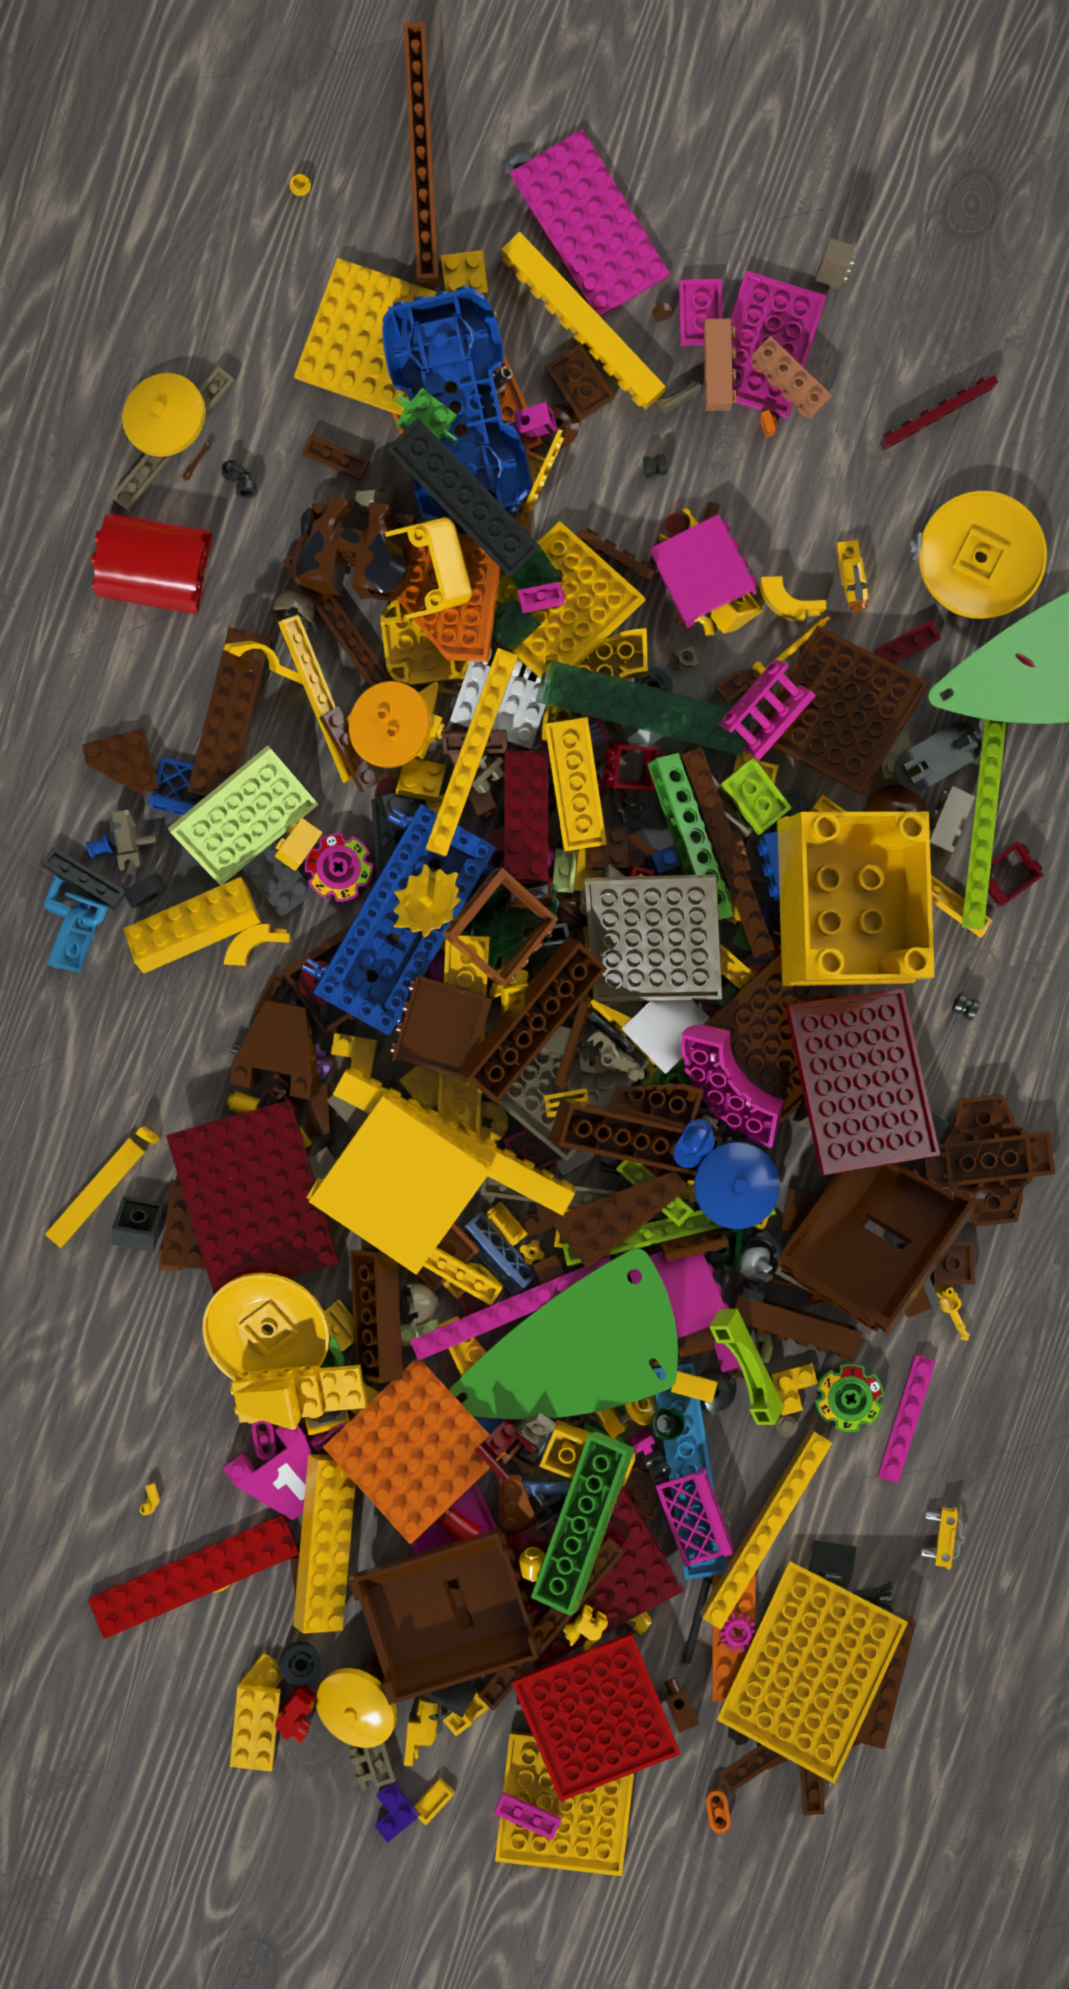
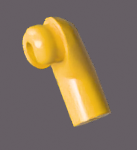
[694,613,716,636]
[139,1482,160,1515]

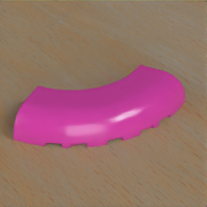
[681,1025,784,1148]

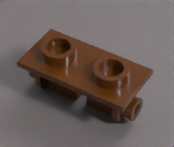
[253,974,290,1014]

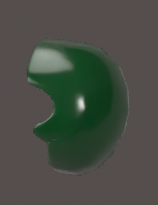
[651,1407,686,1440]

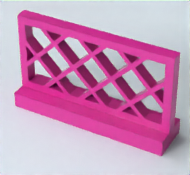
[656,1467,734,1567]

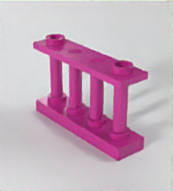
[719,658,816,760]

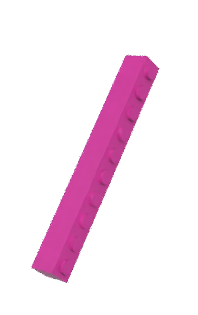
[410,1256,610,1361]

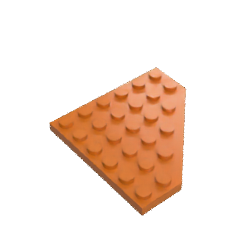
[396,534,501,662]

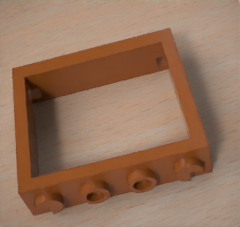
[442,868,558,986]

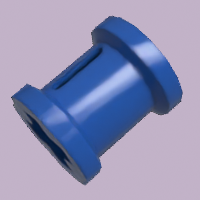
[86,835,113,860]

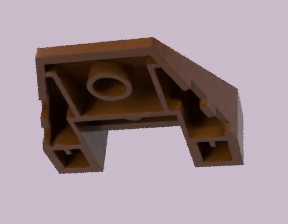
[230,1000,321,1100]

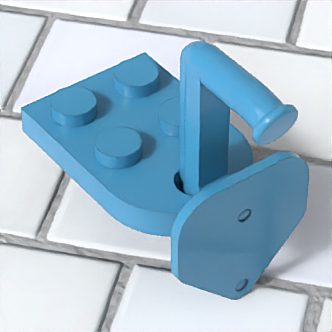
[44,874,108,973]

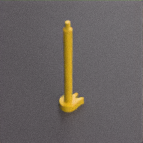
[751,616,830,675]

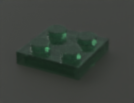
[510,547,562,590]
[492,595,541,653]

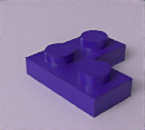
[374,1782,421,1843]

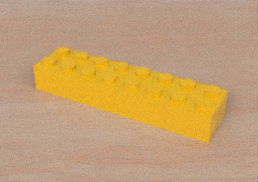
[293,1454,355,1633]

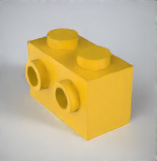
[274,818,323,871]

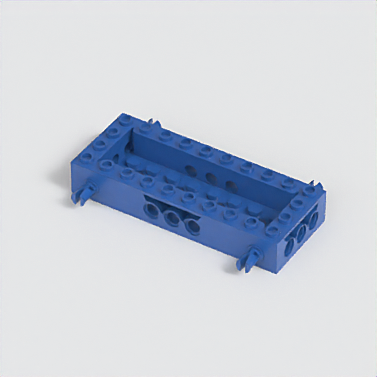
[302,804,497,1036]

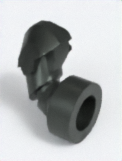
[221,460,257,498]

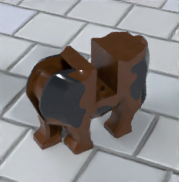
[292,497,417,601]

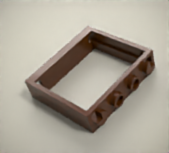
[282,923,357,1035]

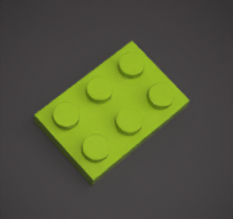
[719,757,792,835]

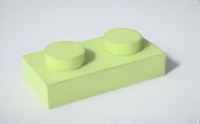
[553,849,577,893]
[401,1319,439,1346]

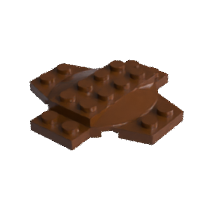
[923,1094,1055,1227]

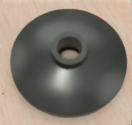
[699,1369,736,1412]

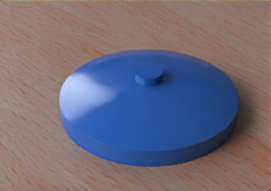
[694,1142,780,1229]

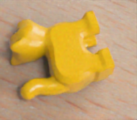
[563,1605,608,1650]

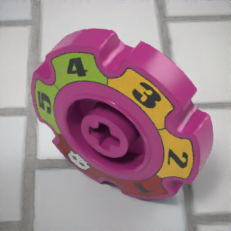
[305,833,374,902]

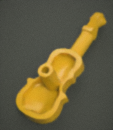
[930,1275,970,1341]

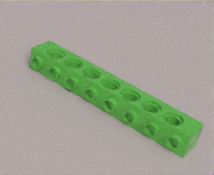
[648,753,733,922]

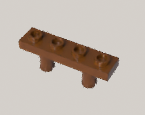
[577,528,655,584]

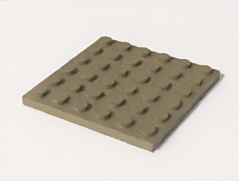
[585,874,723,1002]

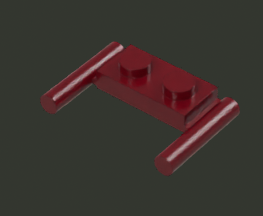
[474,1419,538,1482]

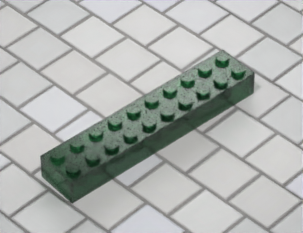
[535,660,752,756]

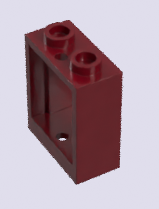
[603,742,664,790]
[988,841,1044,907]

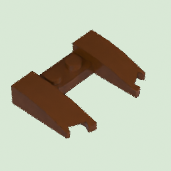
[307,1081,393,1146]

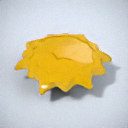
[394,864,461,937]

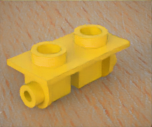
[486,1201,528,1247]

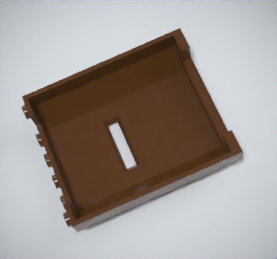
[777,1163,976,1335]
[348,1528,542,1705]

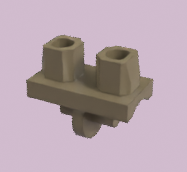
[471,755,504,793]

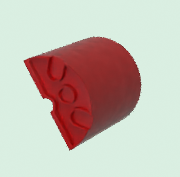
[91,513,213,615]

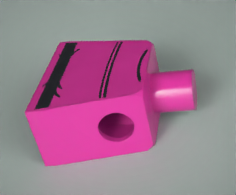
[506,402,558,440]

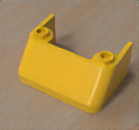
[385,517,472,619]

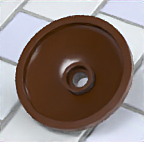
[864,785,927,812]

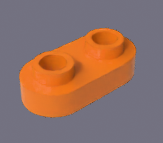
[705,1788,731,1833]

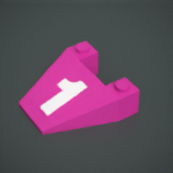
[222,1421,315,1520]

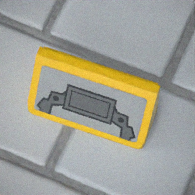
[304,1410,350,1435]

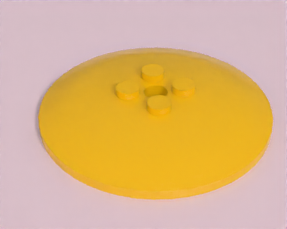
[918,491,1047,619]
[203,1273,330,1380]

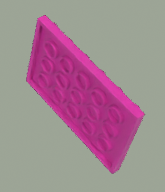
[731,271,826,419]

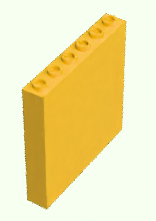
[309,1092,492,1275]

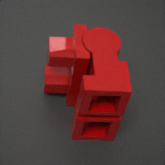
[275,1685,316,1744]

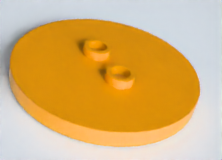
[349,681,431,768]

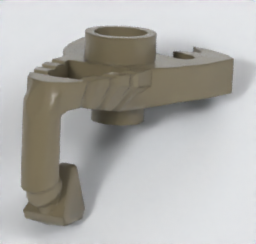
[579,1030,644,1081]

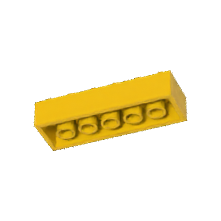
[123,877,261,974]

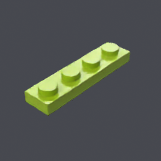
[616,1160,694,1227]

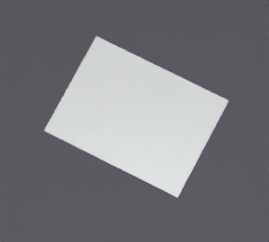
[622,1000,710,1074]

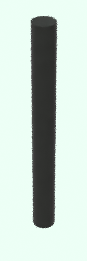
[682,1578,711,1664]

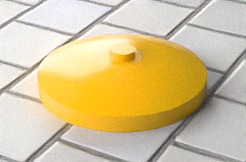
[122,373,206,457]
[316,1668,397,1748]

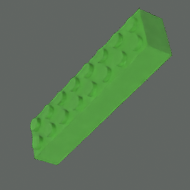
[531,1431,635,1616]

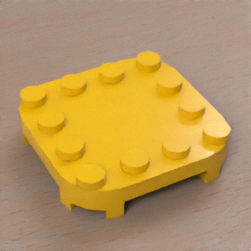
[380,600,470,686]

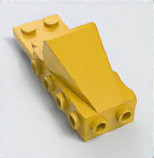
[230,1365,368,1429]

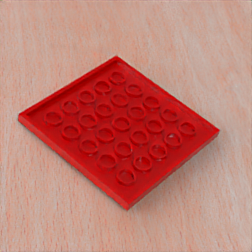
[512,1632,681,1802]

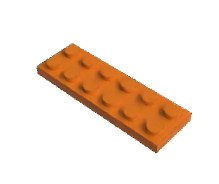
[712,1574,755,1701]

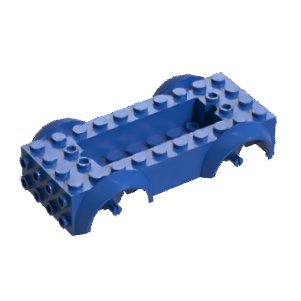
[382,286,532,526]

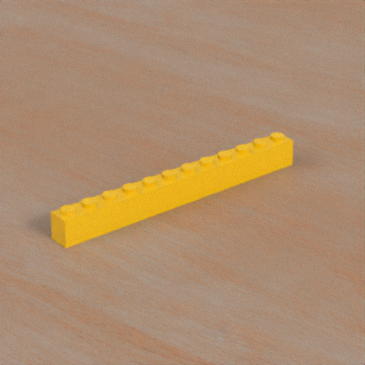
[333,1068,575,1216]

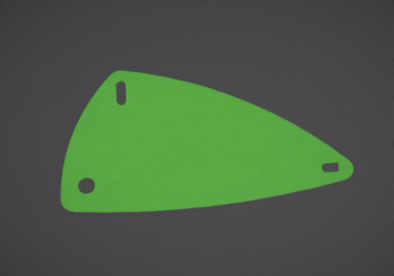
[928,592,1069,724]
[449,1249,678,1419]

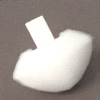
[739,1247,773,1282]

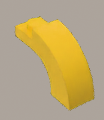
[759,576,826,622]
[224,924,292,966]

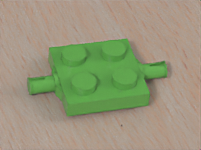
[395,388,458,446]

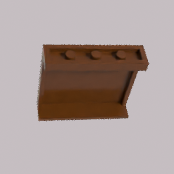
[390,975,493,1082]

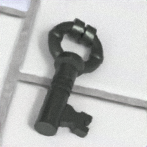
[588,1011,635,1054]

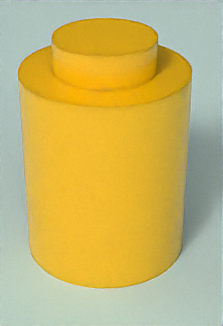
[226,1091,260,1114]

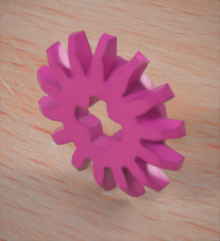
[719,1613,757,1652]

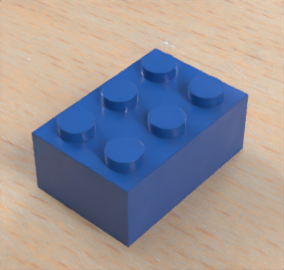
[756,831,780,901]

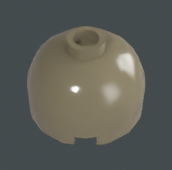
[353,484,396,515]
[271,589,315,629]
[402,1283,439,1327]

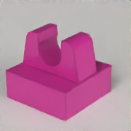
[629,1427,655,1456]

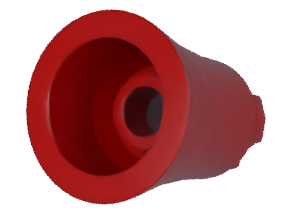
[436,1506,482,1541]

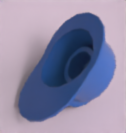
[674,1119,715,1168]

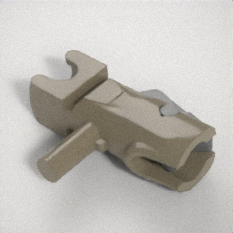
[109,810,157,871]

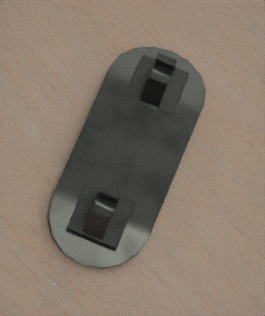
[895,721,981,791]

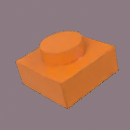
[759,410,778,438]

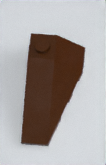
[609,1083,704,1129]

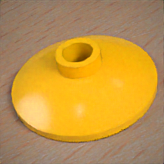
[625,1394,658,1425]

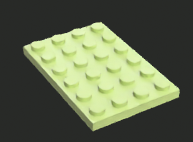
[168,745,319,886]

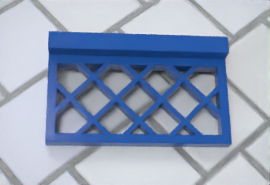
[148,757,200,816]

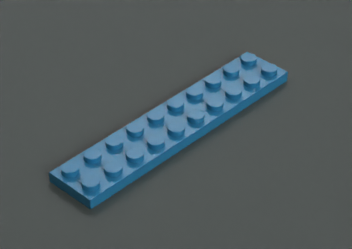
[652,1361,726,1580]

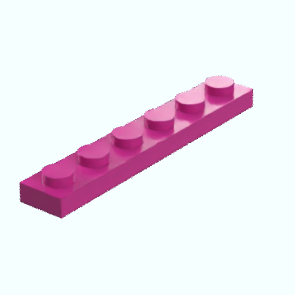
[877,1354,936,1483]

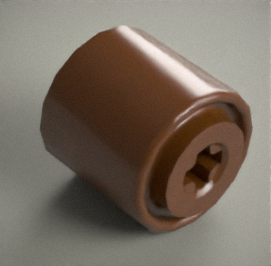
[677,1327,714,1357]

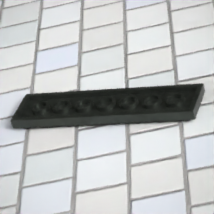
[387,418,541,578]

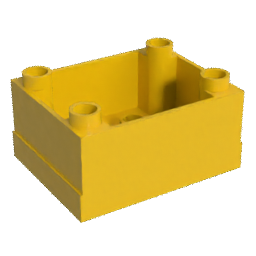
[777,812,934,986]

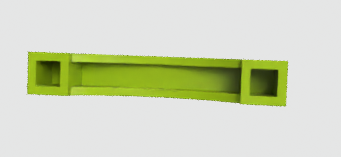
[709,1309,784,1425]

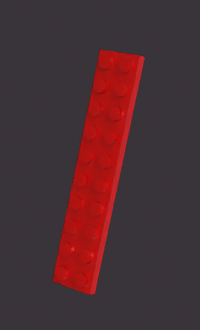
[88,1514,300,1639]

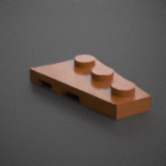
[499,1475,537,1530]

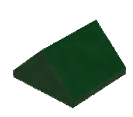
[704,1227,743,1272]

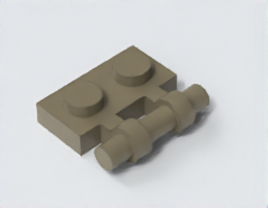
[349,1742,396,1790]

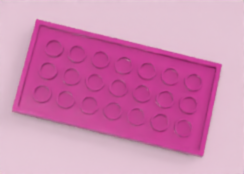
[510,129,670,317]

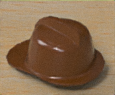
[555,892,588,933]

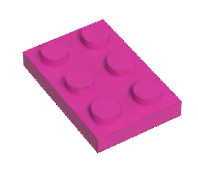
[679,279,723,346]

